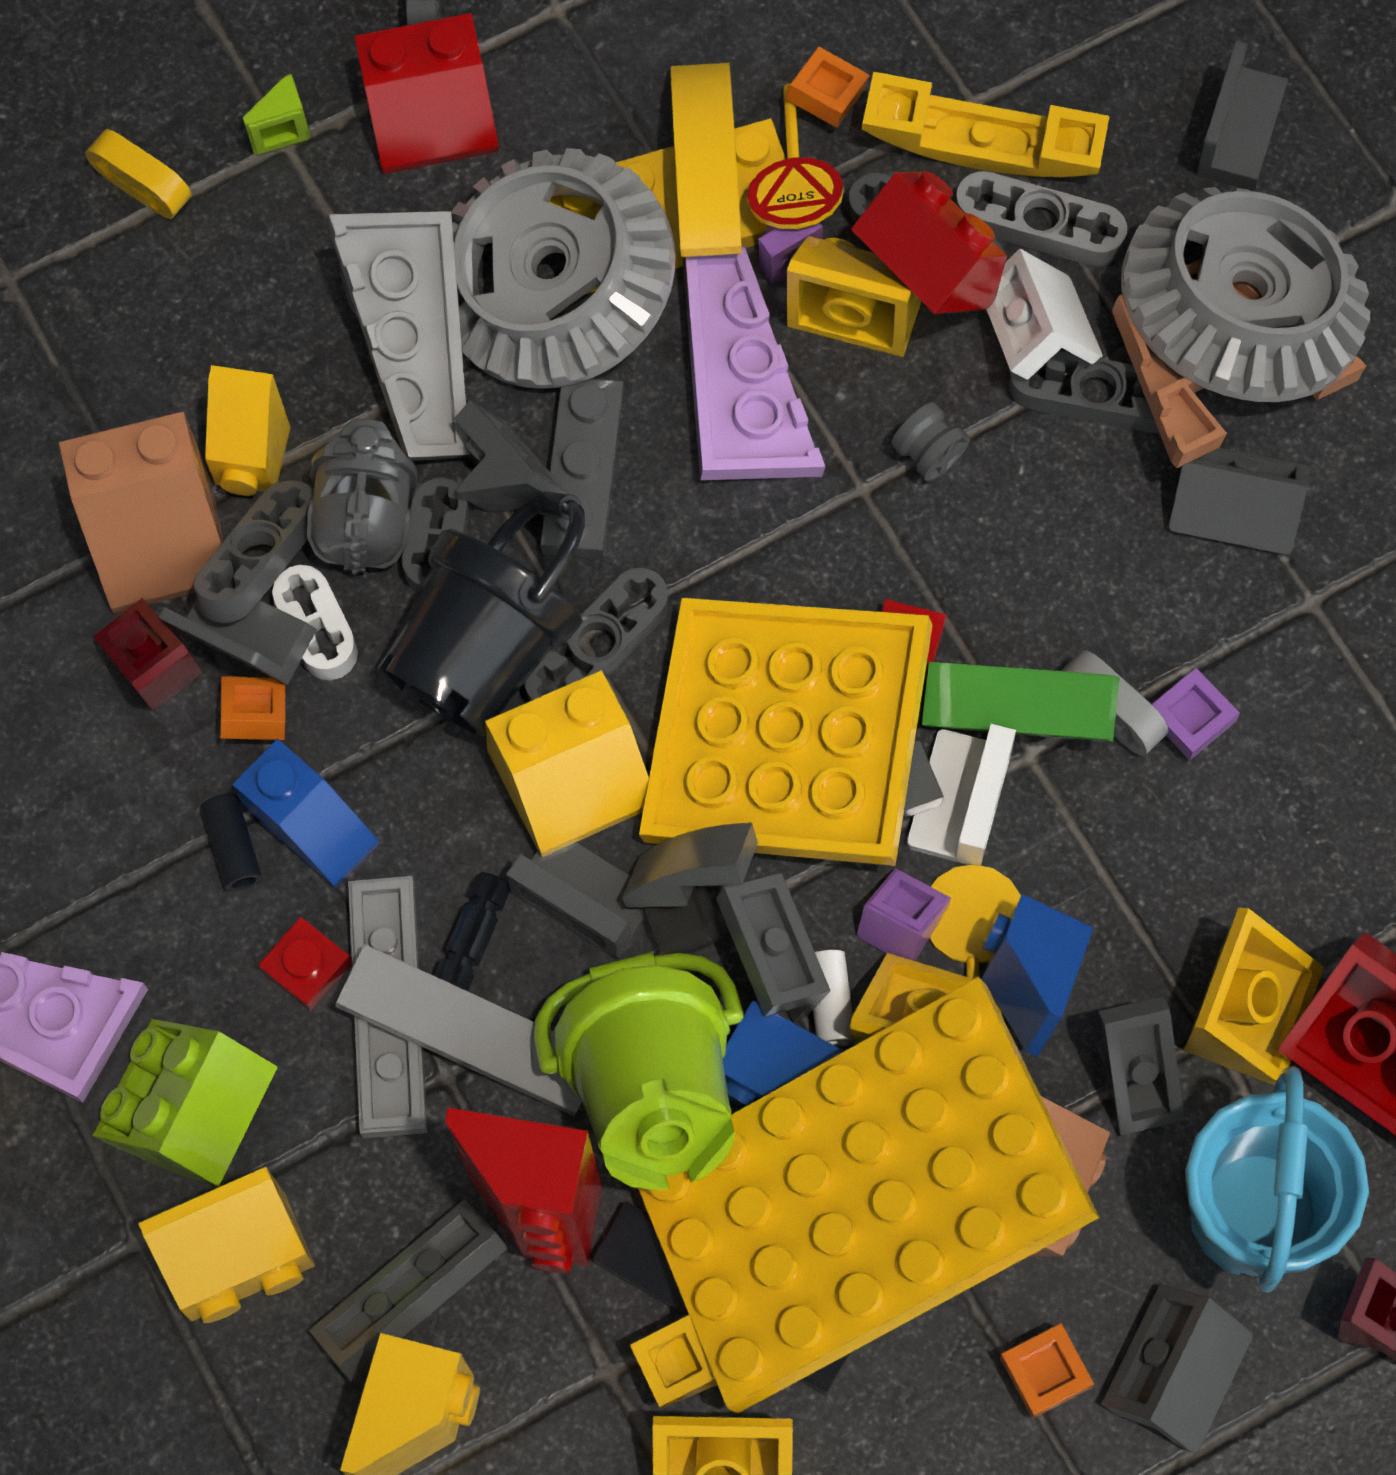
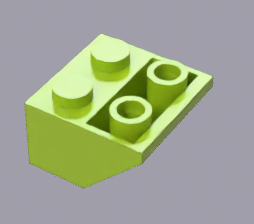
[92,1019,278,1187]

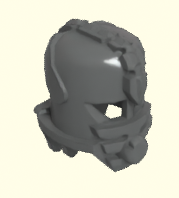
[307,419,418,575]

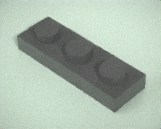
[540,379,624,560]
[309,1199,508,1382]

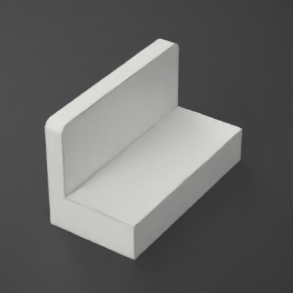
[987,249,1102,380]
[907,724,1016,866]

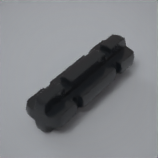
[434,872,510,991]

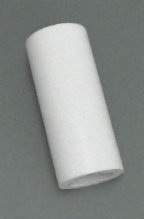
[813,950,854,1048]

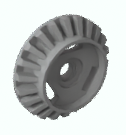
[451,148,676,388]
[1121,187,1371,402]

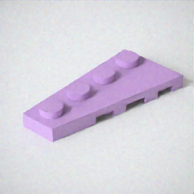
[683,247,825,480]
[0,952,148,1103]

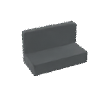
[1197,41,1288,192]
[1169,447,1309,555]
[158,587,317,685]
[506,842,654,960]
[716,873,831,1021]
[1101,1283,1253,1453]

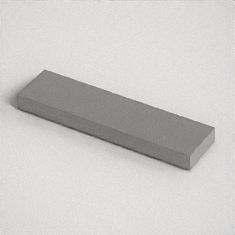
[348,876,428,1139]
[336,944,582,1117]

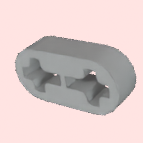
[1061,650,1169,756]

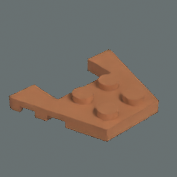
[1112,259,1366,468]

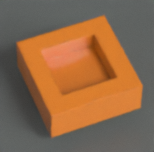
[786,47,870,128]
[220,676,285,740]
[1000,1323,1094,1419]

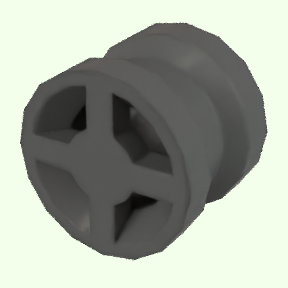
[891,402,970,481]

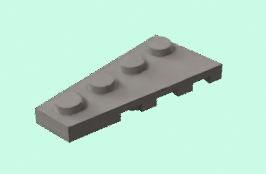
[326,211,470,461]

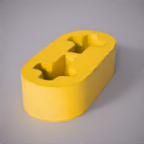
[85,129,192,219]

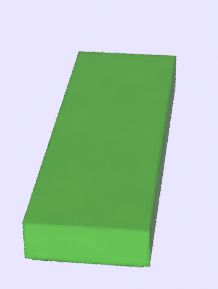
[922,662,1120,742]

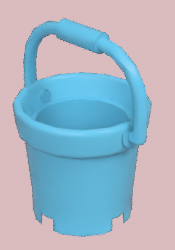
[1185,1066,1369,1292]

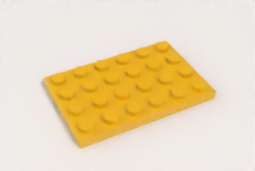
[638,977,1099,1414]

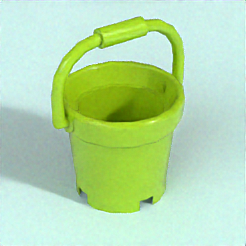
[534,951,744,1191]

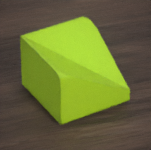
[243,74,311,155]

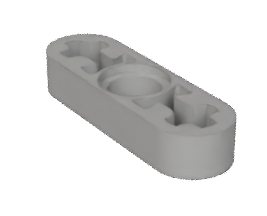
[956,171,1127,267]

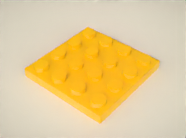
[639,598,933,866]

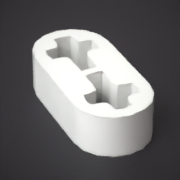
[272,565,358,680]

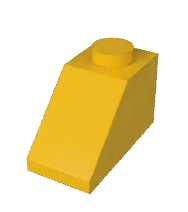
[205,365,291,496]

